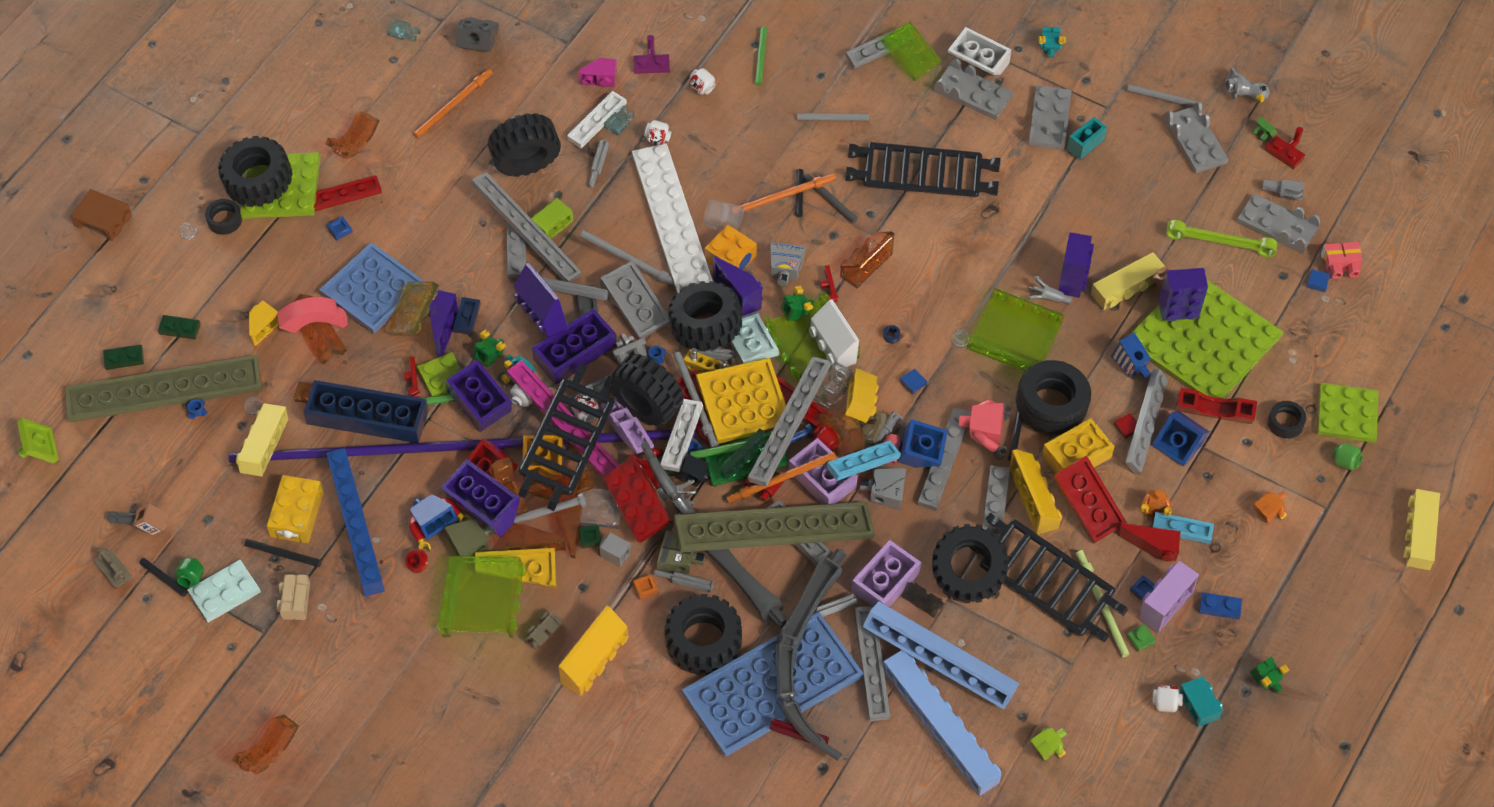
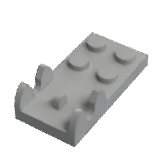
[934,58,1013,120]
[1028,85,1072,150]
[1164,101,1228,174]
[1237,193,1320,254]
[600,261,670,340]

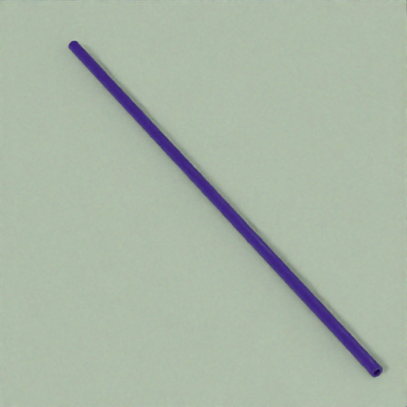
[229,430,695,463]

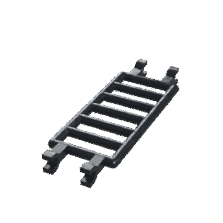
[845,142,1001,197]
[518,363,615,511]
[969,513,1128,643]

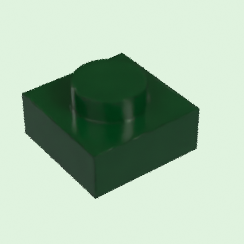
[579,525,601,548]

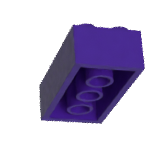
[532,308,617,385]

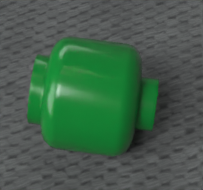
[174,558,204,588]

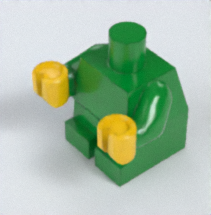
[780,286,814,322]
[473,330,506,368]
[1250,656,1289,693]

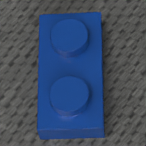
[1199,592,1242,620]

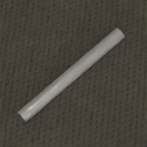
[1127,84,1198,107]
[797,113,869,121]

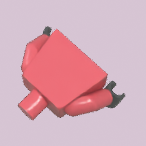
[959,400,1011,460]

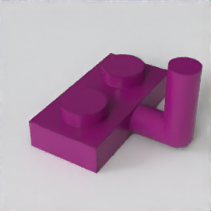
[634,35,670,74]

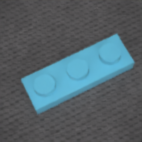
[1153,512,1214,544]

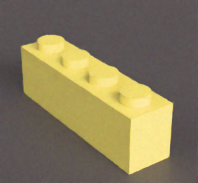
[1091,252,1165,310]
[236,403,288,477]
[1404,489,1440,570]

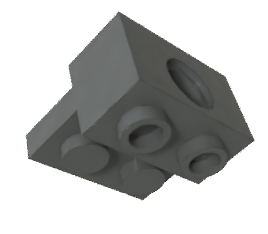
[456,17,499,52]

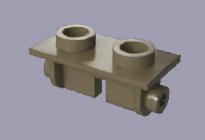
[94,548,133,588]
[523,610,562,649]

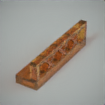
[293,294,347,364]

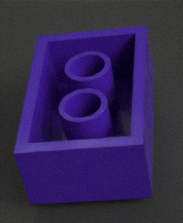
[1058,232,1094,298]
[1158,268,1208,321]
[446,360,512,432]

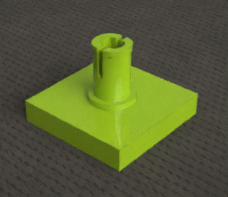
[17,418,59,464]

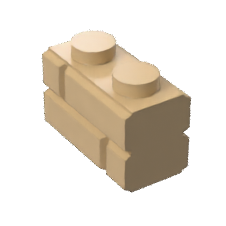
[277,574,310,620]

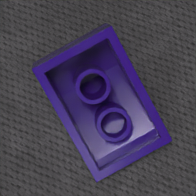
[713,256,763,316]
[427,289,458,358]

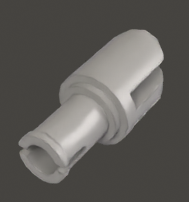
[1262,179,1305,200]

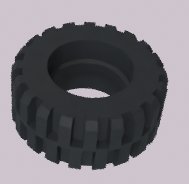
[488,113,561,177]
[218,136,293,207]
[668,281,742,351]
[609,354,684,426]
[932,524,1009,603]
[665,594,742,675]

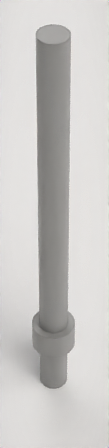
[580,230,675,287]
[674,352,719,448]

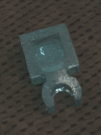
[387,18,420,42]
[604,105,634,136]

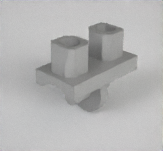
[611,334,647,365]

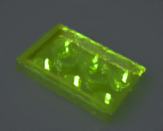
[881,21,942,81]

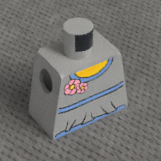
[770,242,806,286]

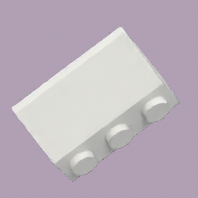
[948,27,1012,75]
[809,300,859,371]

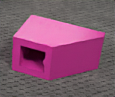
[579,58,617,87]

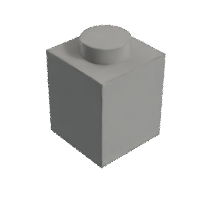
[599,532,631,568]

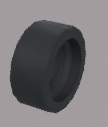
[205,199,242,235]
[1268,401,1307,439]

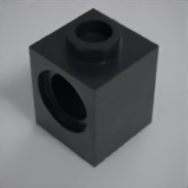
[676,454,709,487]

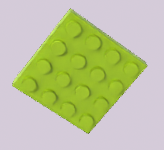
[241,152,321,219]

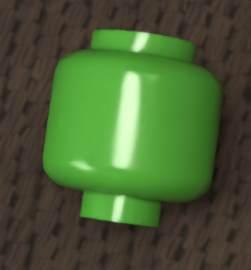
[1332,443,1363,471]

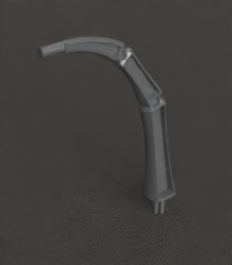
[641,441,788,628]
[775,549,847,761]

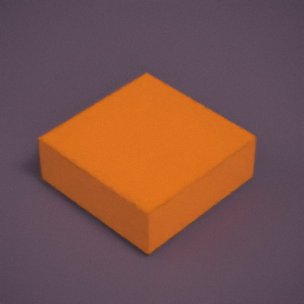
[633,574,658,600]

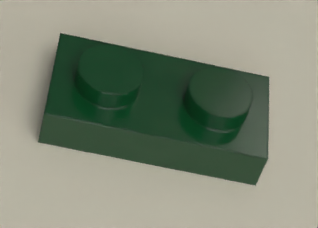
[158,315,201,340]
[103,345,144,370]

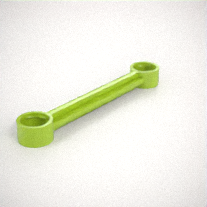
[1166,220,1278,257]

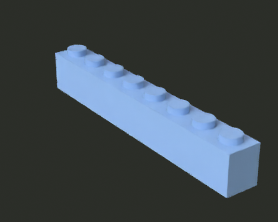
[863,601,1020,709]
[883,650,1001,796]

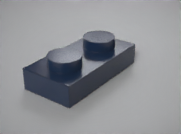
[453,297,481,335]

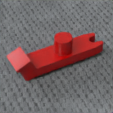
[820,265,839,304]
[404,356,421,397]

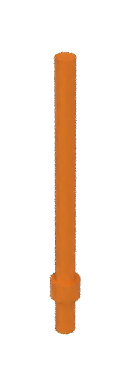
[413,68,493,139]
[731,173,836,215]
[727,452,837,503]

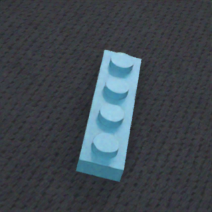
[826,441,901,481]

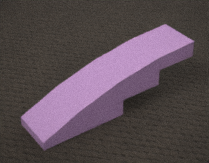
[600,398,654,454]

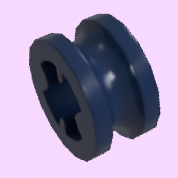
[883,325,900,344]

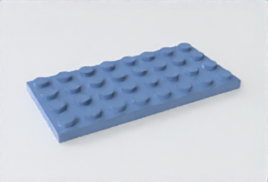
[682,612,864,757]

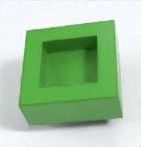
[1127,624,1156,652]

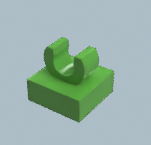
[1254,117,1277,141]

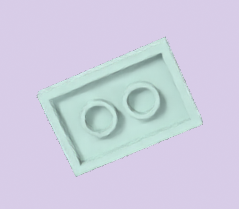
[730,313,779,364]
[187,560,261,623]

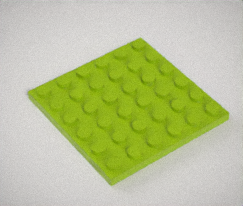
[1130,280,1283,398]

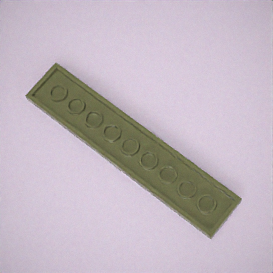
[65,355,262,423]
[674,502,875,552]

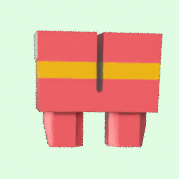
[1321,242,1363,279]

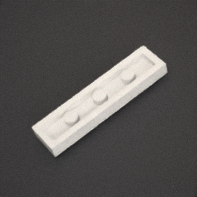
[567,91,627,149]
[661,399,703,472]

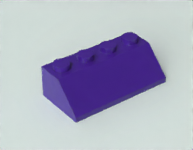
[513,263,568,337]
[441,459,520,538]

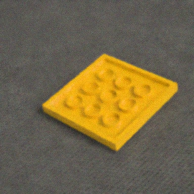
[696,358,786,444]

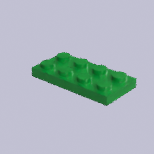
[705,431,788,487]

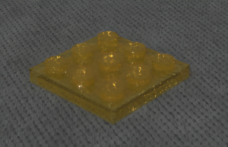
[384,281,439,336]

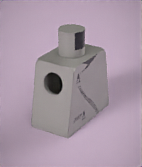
[860,468,906,510]

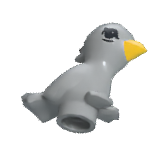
[1225,67,1270,103]

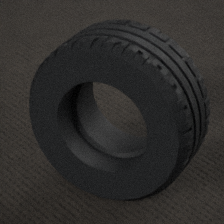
[1015,360,1091,434]

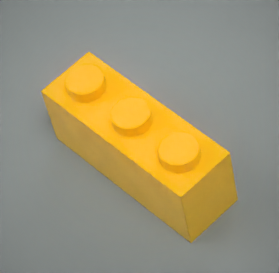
[845,368,879,423]

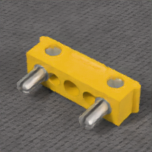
[684,348,732,374]

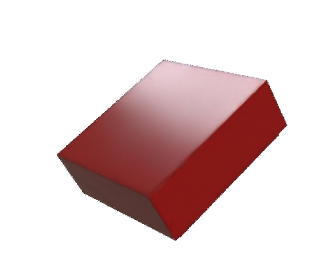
[1114,413,1137,439]

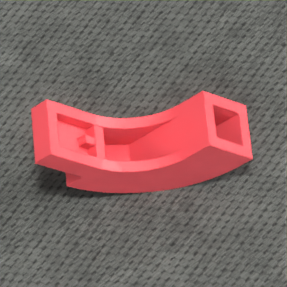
[277,297,348,333]

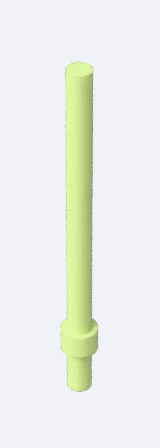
[1076,550,1130,657]

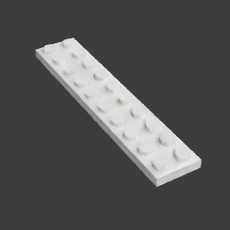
[632,143,713,293]

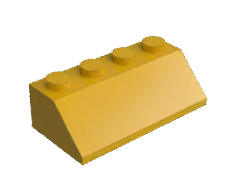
[1009,450,1062,535]
[559,606,629,696]

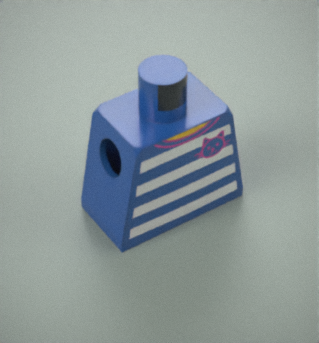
[1111,333,1151,381]

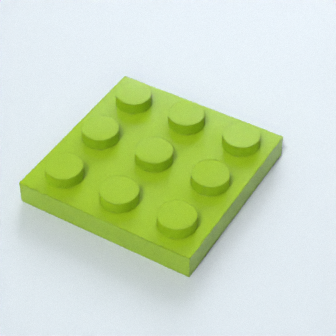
[1317,383,1379,443]

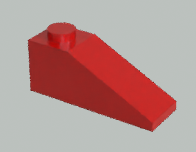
[1118,523,1181,562]

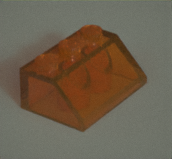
[840,231,895,289]

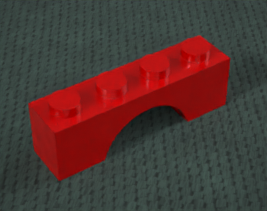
[1175,388,1258,424]

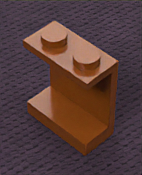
[71,189,131,241]

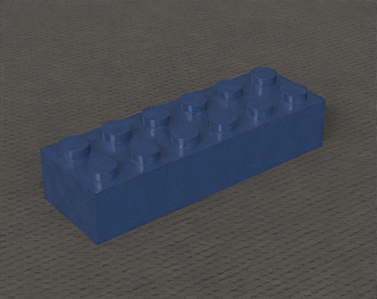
[304,380,429,443]

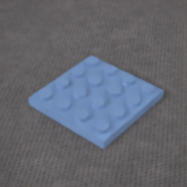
[319,242,426,334]

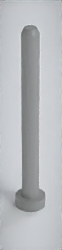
[512,492,587,525]

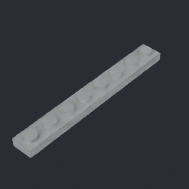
[471,172,582,282]
[748,357,831,487]

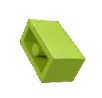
[531,198,573,239]

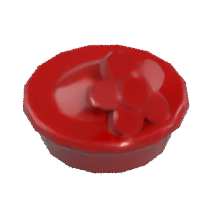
[405,549,428,573]

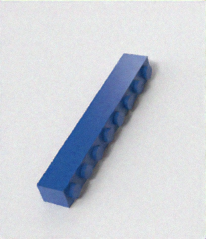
[326,448,385,597]

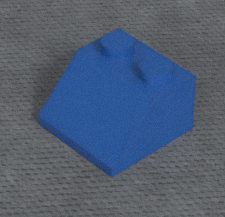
[1152,410,1210,466]
[898,419,948,468]

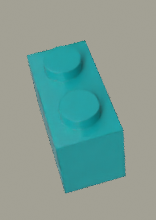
[1067,117,1107,160]
[1179,676,1223,728]

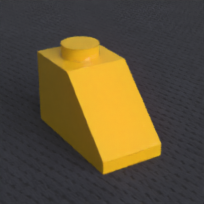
[249,300,279,347]

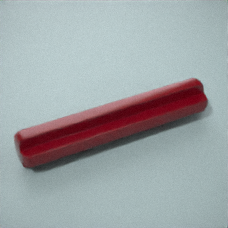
[769,718,829,744]

